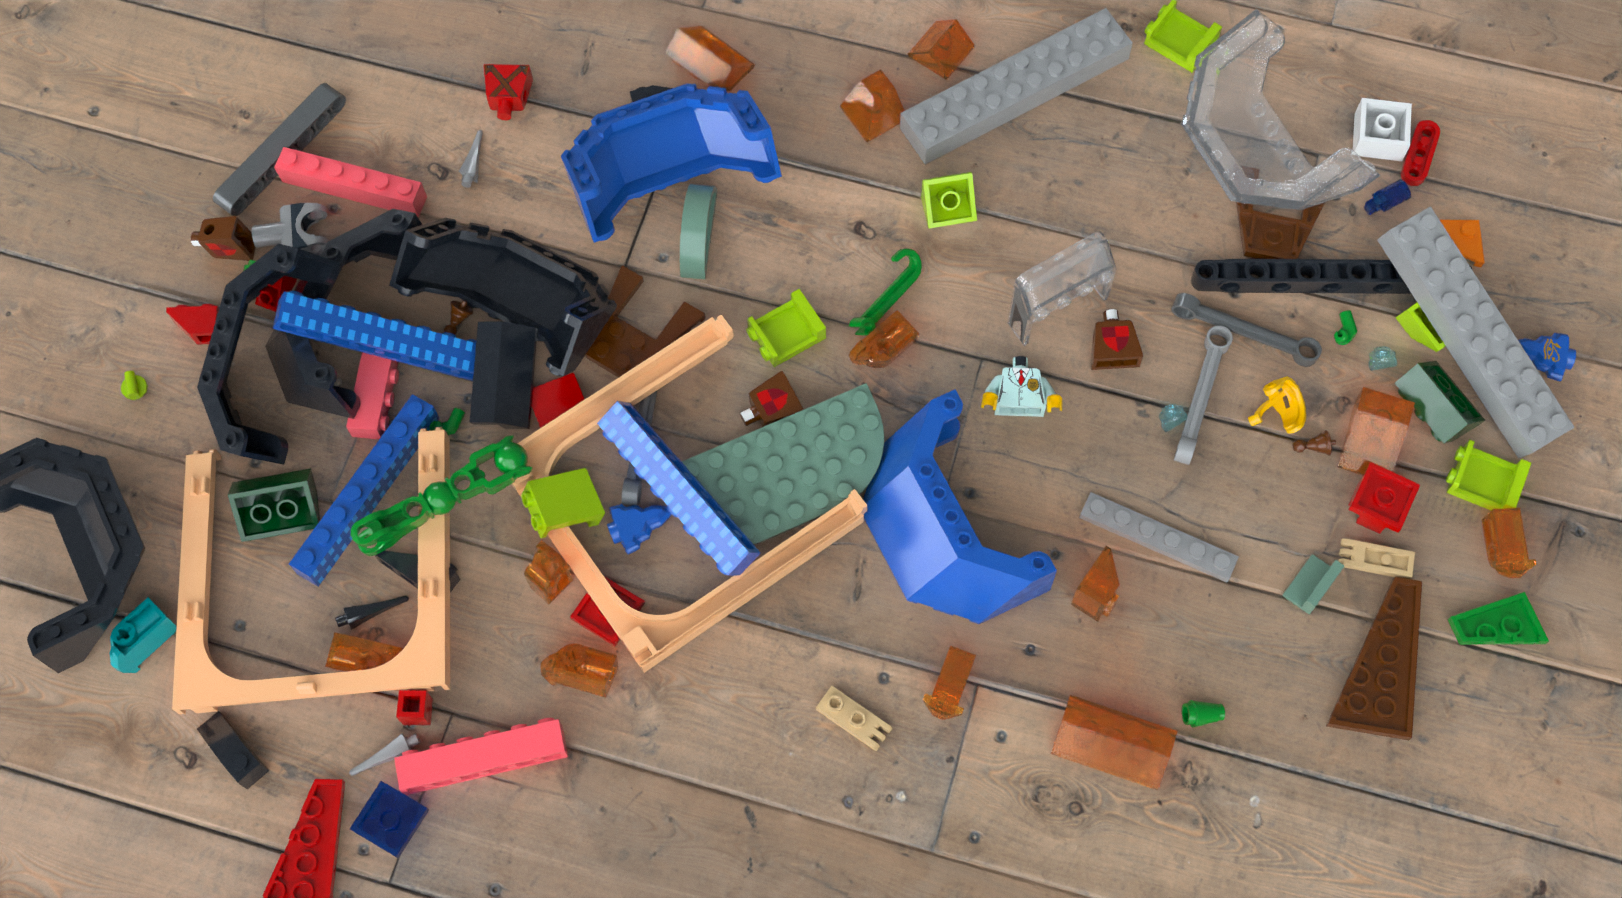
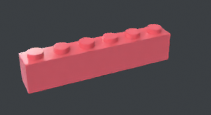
[274,147,427,218]
[394,718,568,796]

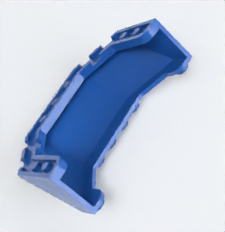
[561,83,782,243]
[863,389,1057,624]

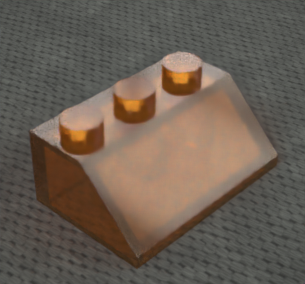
[665,26,755,91]

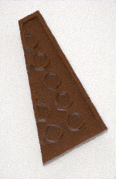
[1326,577,1422,741]

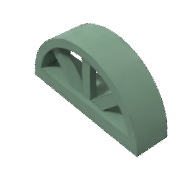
[680,184,718,280]

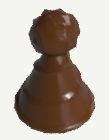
[444,300,473,335]
[1293,430,1336,456]

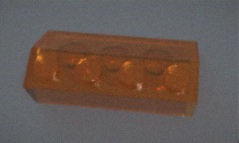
[1051,695,1178,790]

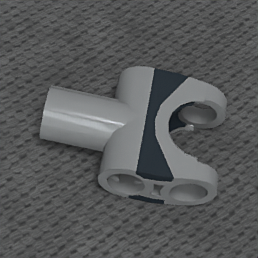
[252,203,329,254]

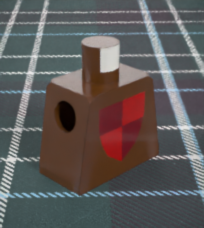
[191,216,256,261]
[1091,309,1143,370]
[739,371,804,427]

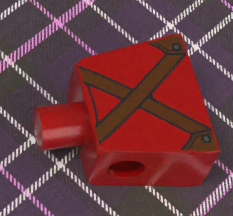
[484,64,533,121]

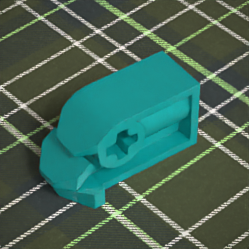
[109,597,177,673]

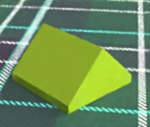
[921,172,977,229]

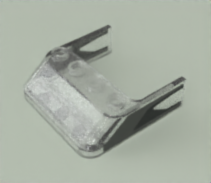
[1007,231,1117,346]

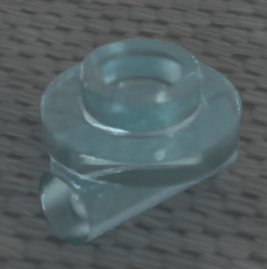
[1369,346,1397,371]
[1159,404,1187,432]

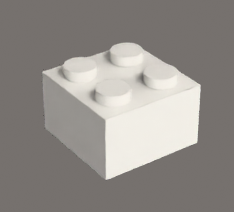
[1352,98,1412,161]

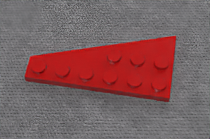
[262,779,345,898]

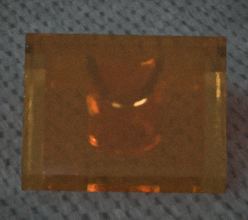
[908,19,975,80]

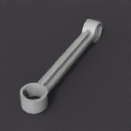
[1174,326,1233,465]

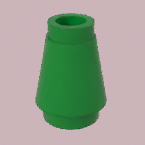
[1181,700,1225,728]

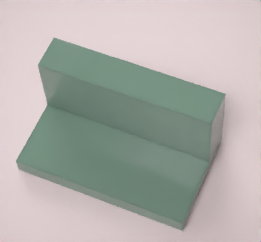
[1282,554,1344,615]

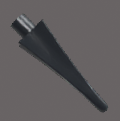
[335,596,409,630]

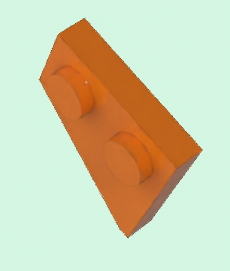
[1440,220,1485,267]

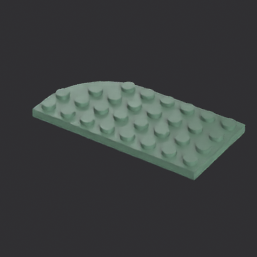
[682,383,884,545]

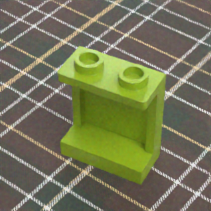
[1144,0,1222,73]
[746,289,826,367]
[1446,439,1531,517]
[521,468,605,538]

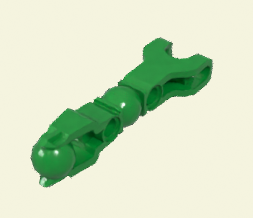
[351,435,533,556]

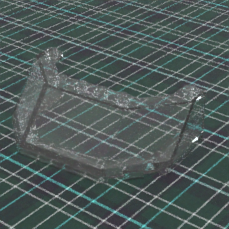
[1181,9,1380,210]

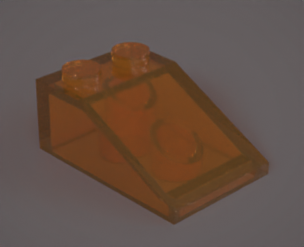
[1337,387,1415,475]

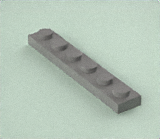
[1079,492,1239,583]

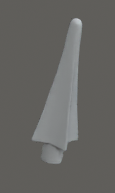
[459,130,483,188]
[349,733,421,776]

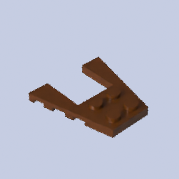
[1232,166,1333,259]
[585,265,706,378]

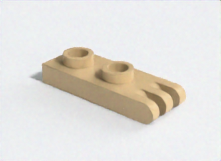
[1339,539,1415,579]
[816,686,892,751]

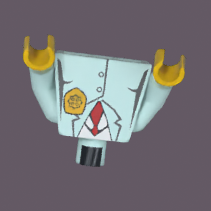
[981,356,1062,417]

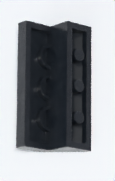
[469,321,538,429]

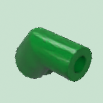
[1334,310,1357,345]
[429,408,465,436]

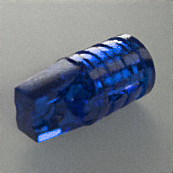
[1364,179,1411,215]

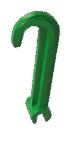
[849,248,922,336]

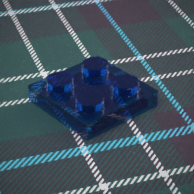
[350,781,429,858]

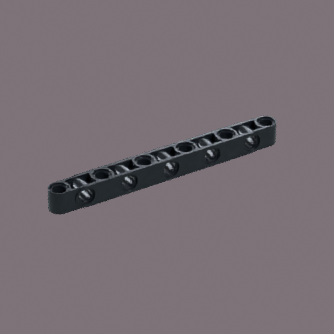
[1191,259,1472,294]

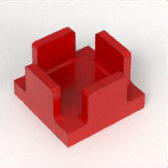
[1348,462,1420,534]

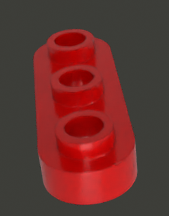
[1401,120,1441,186]

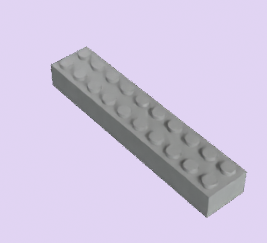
[900,8,1133,165]
[1377,206,1574,459]

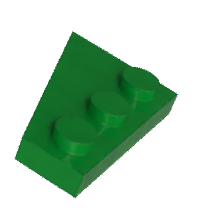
[1448,592,1549,645]

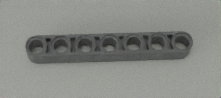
[213,83,346,216]

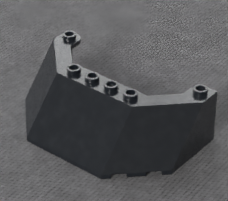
[265,209,423,419]
[389,218,617,376]
[197,244,341,465]
[0,438,145,673]

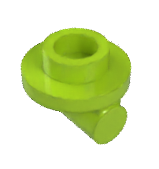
[121,370,148,400]

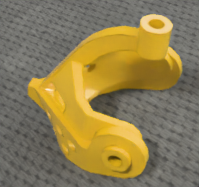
[1248,376,1306,434]

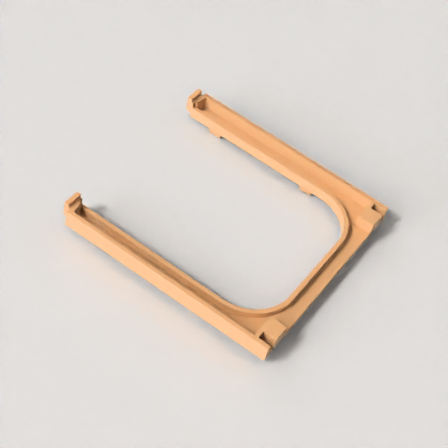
[512,315,867,673]
[172,427,450,715]

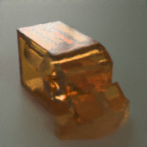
[849,310,920,368]
[1481,508,1537,578]
[524,540,573,605]
[325,632,404,672]
[541,643,618,698]
[923,645,976,720]

